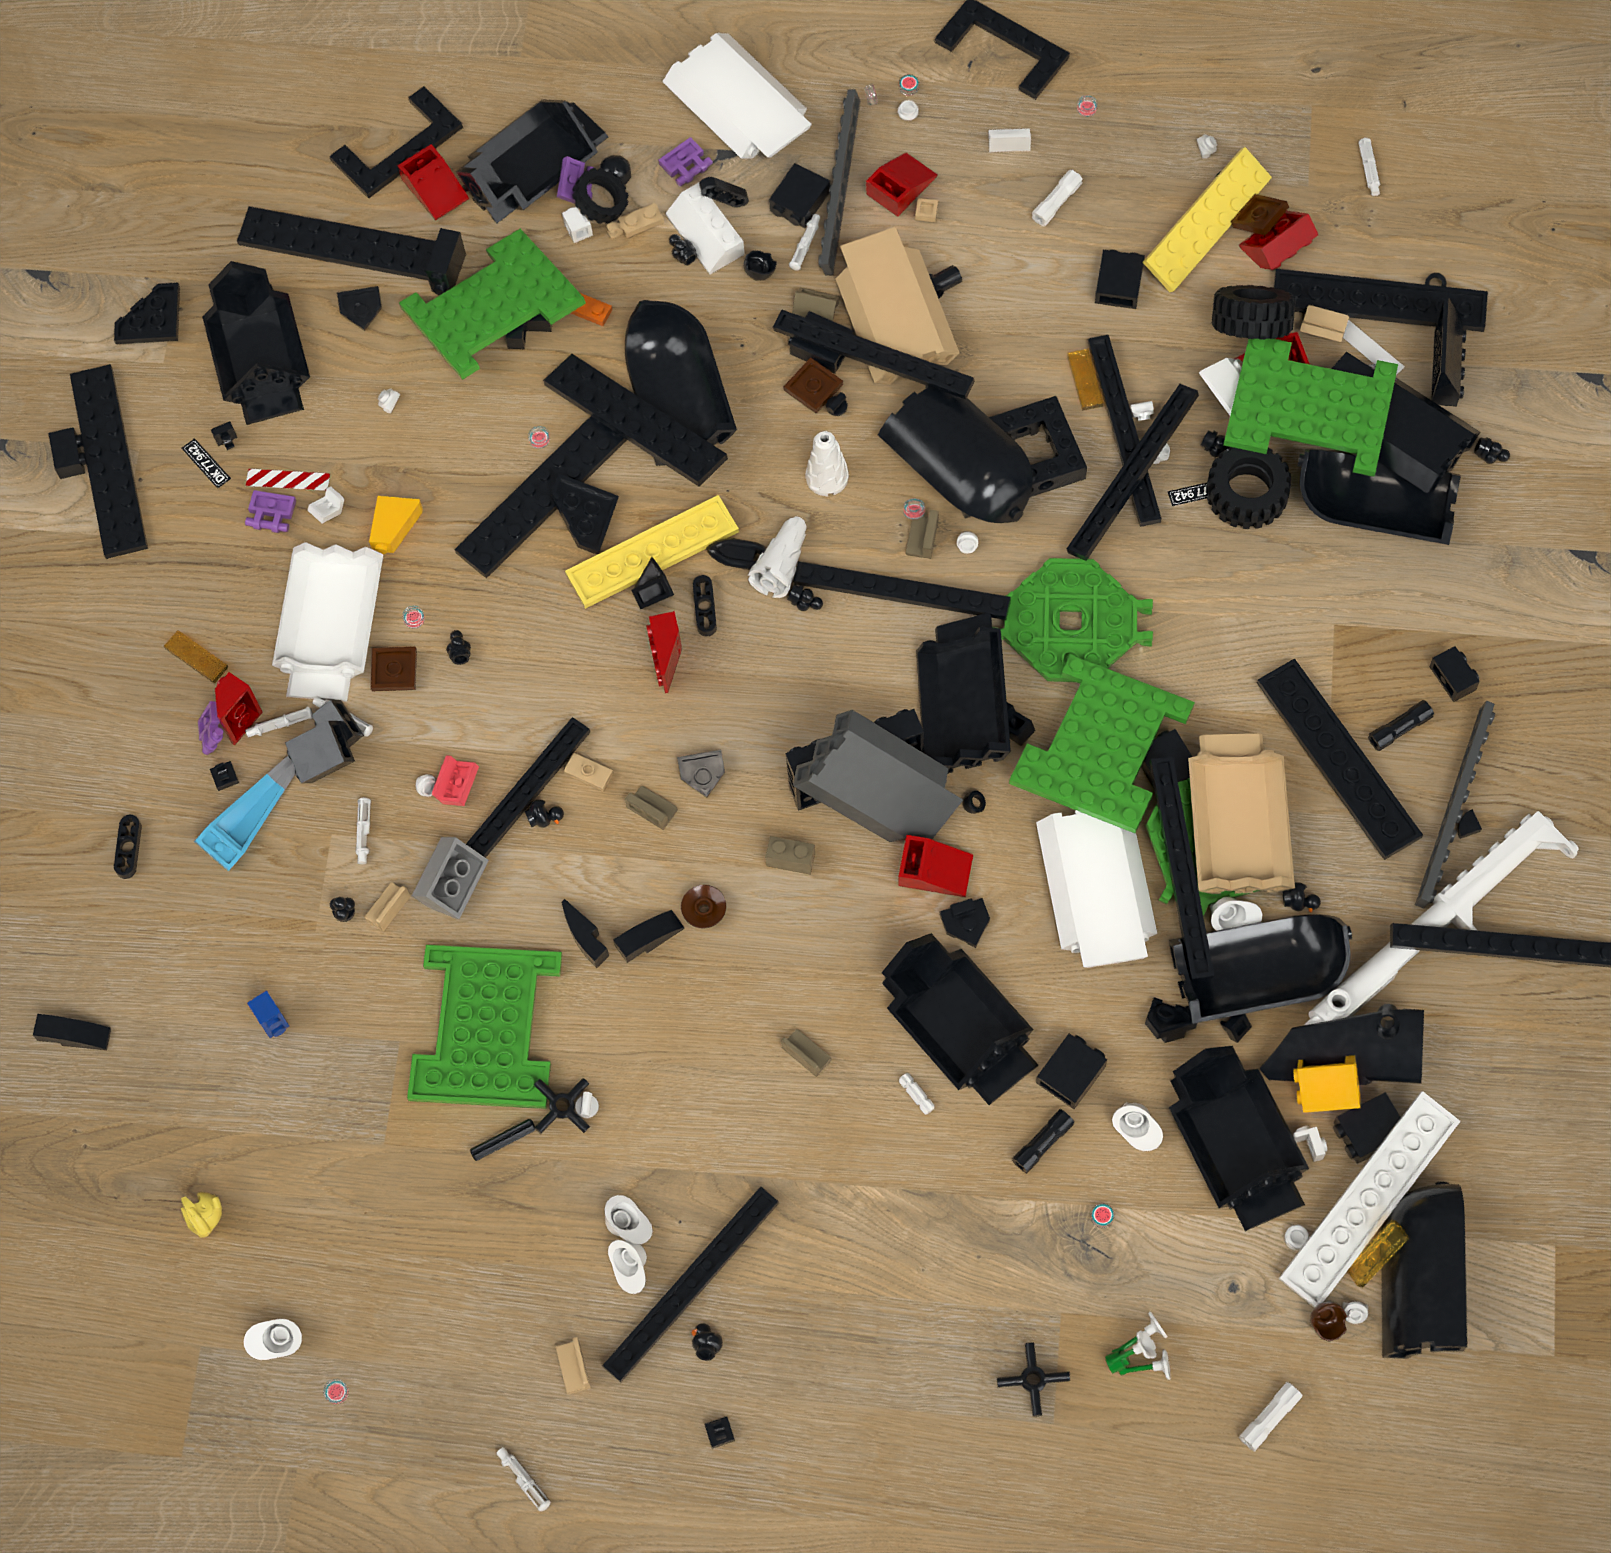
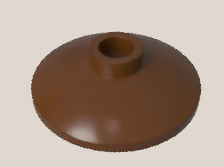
[681,885,726,929]

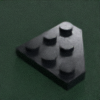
[114,283,180,344]
[551,473,619,555]

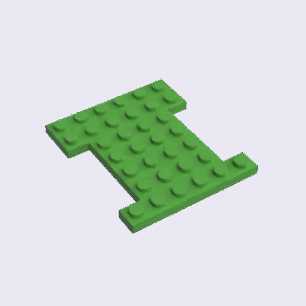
[399,228,586,380]
[1224,339,1398,477]
[1009,655,1195,833]
[407,945,563,1109]

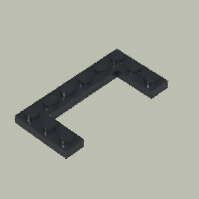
[935,0,1070,100]
[329,86,463,199]

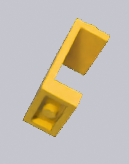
[1294,1055,1361,1113]

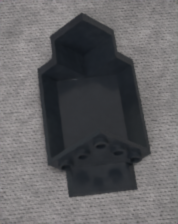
[456,99,608,223]
[202,261,310,425]
[882,933,1039,1105]
[1169,1045,1309,1231]

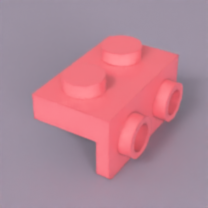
[432,755,479,806]

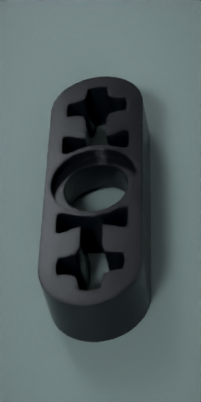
[699,177,749,208]
[693,575,717,637]
[114,815,142,879]

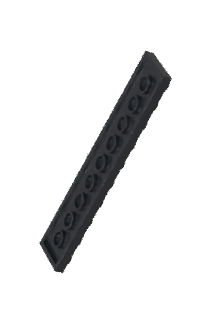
[237,206,436,281]
[1274,269,1488,332]
[543,354,728,487]
[70,364,148,559]
[454,416,627,578]
[1257,658,1423,860]

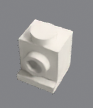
[562,207,593,243]

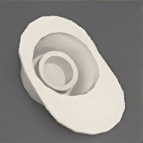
[1210,897,1262,931]
[1112,1102,1163,1151]
[604,1195,653,1244]
[608,1240,647,1294]
[244,1319,302,1360]

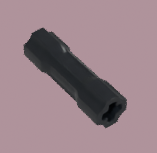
[1368,700,1434,751]
[1012,1109,1075,1174]

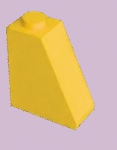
[369,496,423,554]

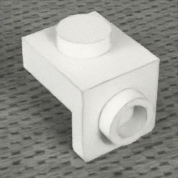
[308,487,344,523]
[1293,1126,1327,1162]

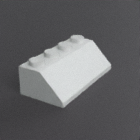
[666,183,745,274]
[1199,358,1271,437]

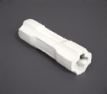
[1032,170,1082,226]
[1239,1382,1302,1452]

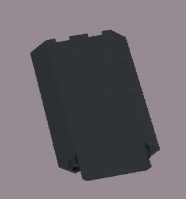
[1331,352,1481,494]
[916,613,1011,774]

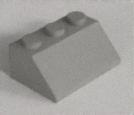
[412,837,489,919]

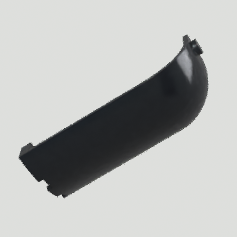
[625,300,737,466]
[878,386,1032,523]
[1297,449,1461,545]
[1169,914,1352,1024]
[1381,1182,1467,1359]

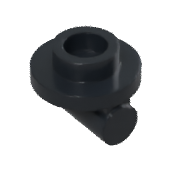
[826,392,848,416]

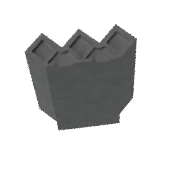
[793,710,963,842]

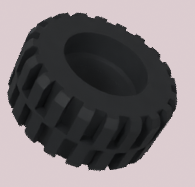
[1212,285,1296,339]
[1206,447,1292,529]

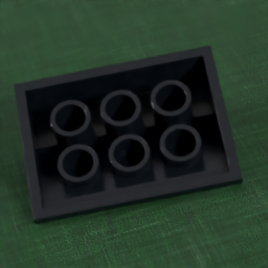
[1431,297,1467,407]

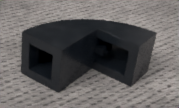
[506,313,552,349]

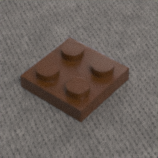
[1231,194,1289,235]
[783,357,843,414]
[371,647,417,692]

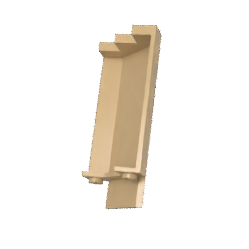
[836,227,959,385]
[1188,733,1295,894]

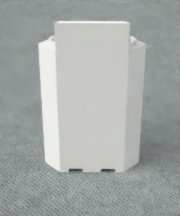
[663,33,812,158]
[272,542,384,702]
[1036,810,1157,968]

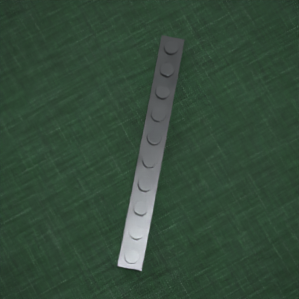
[818,89,861,276]
[1415,701,1495,908]

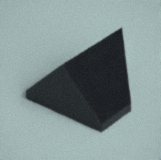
[631,556,674,610]

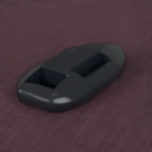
[706,538,766,570]

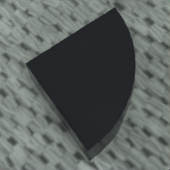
[1458,809,1482,839]

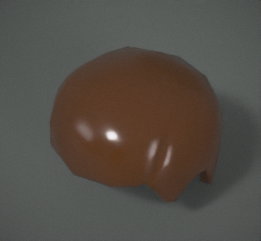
[1310,1301,1347,1342]

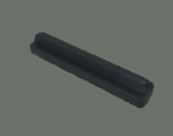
[470,1119,535,1161]

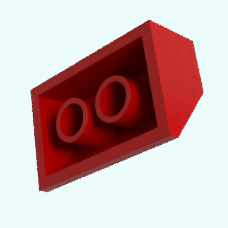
[1239,211,1319,270]
[215,672,263,745]

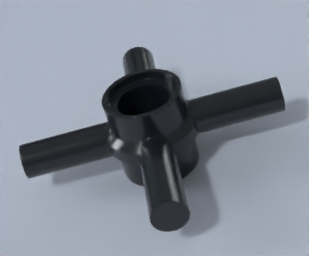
[534,1078,590,1134]
[997,1342,1070,1417]

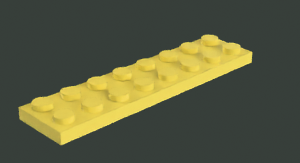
[1143,147,1272,293]
[565,495,739,609]

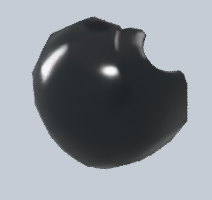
[600,155,632,185]
[743,250,777,281]

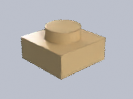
[915,198,938,222]

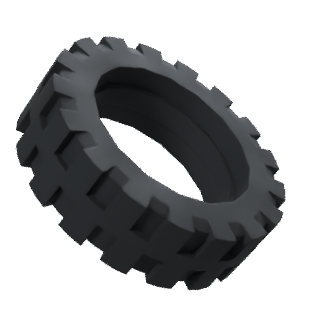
[572,168,629,224]

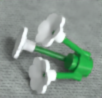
[1105,1311,1171,1380]

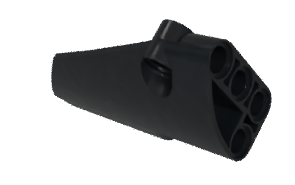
[1260,1004,1424,1085]

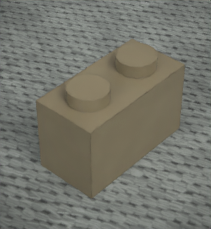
[765,836,815,875]

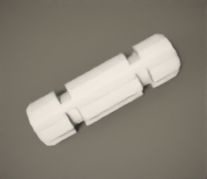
[899,1073,935,1114]

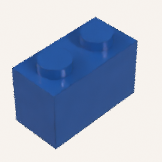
[247,991,289,1038]

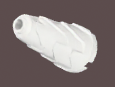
[805,431,849,496]
[748,517,807,598]

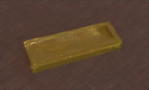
[1067,349,1103,411]
[164,630,228,684]
[1347,1220,1409,1288]

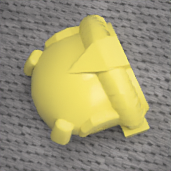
[180,1192,222,1238]

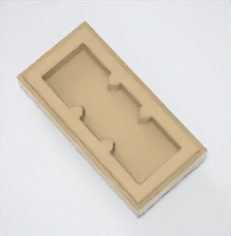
[563,753,614,792]

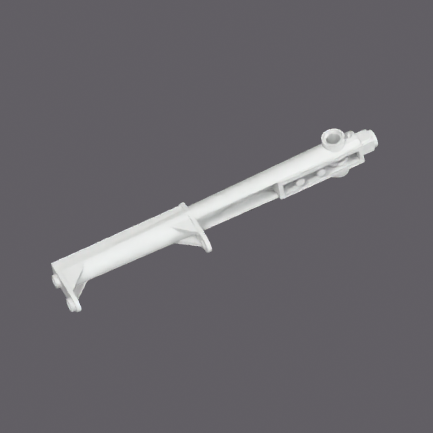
[1305,811,1579,1025]

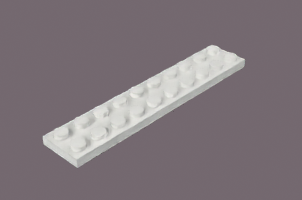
[1278,1091,1460,1308]

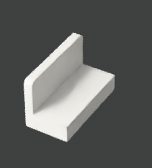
[988,129,1031,152]

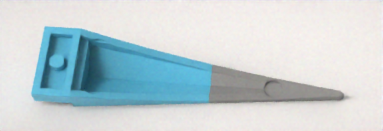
[194,756,295,871]

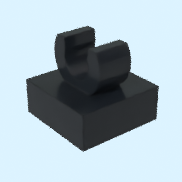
[211,421,237,450]
[210,761,239,791]
[1220,1014,1252,1043]
[704,1416,735,1449]

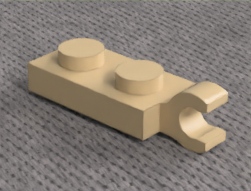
[607,203,664,239]

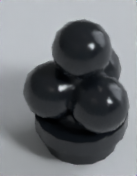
[669,234,698,265]
[1200,430,1230,457]
[1474,437,1510,464]
[787,584,823,611]
[446,630,471,665]
[330,897,355,922]

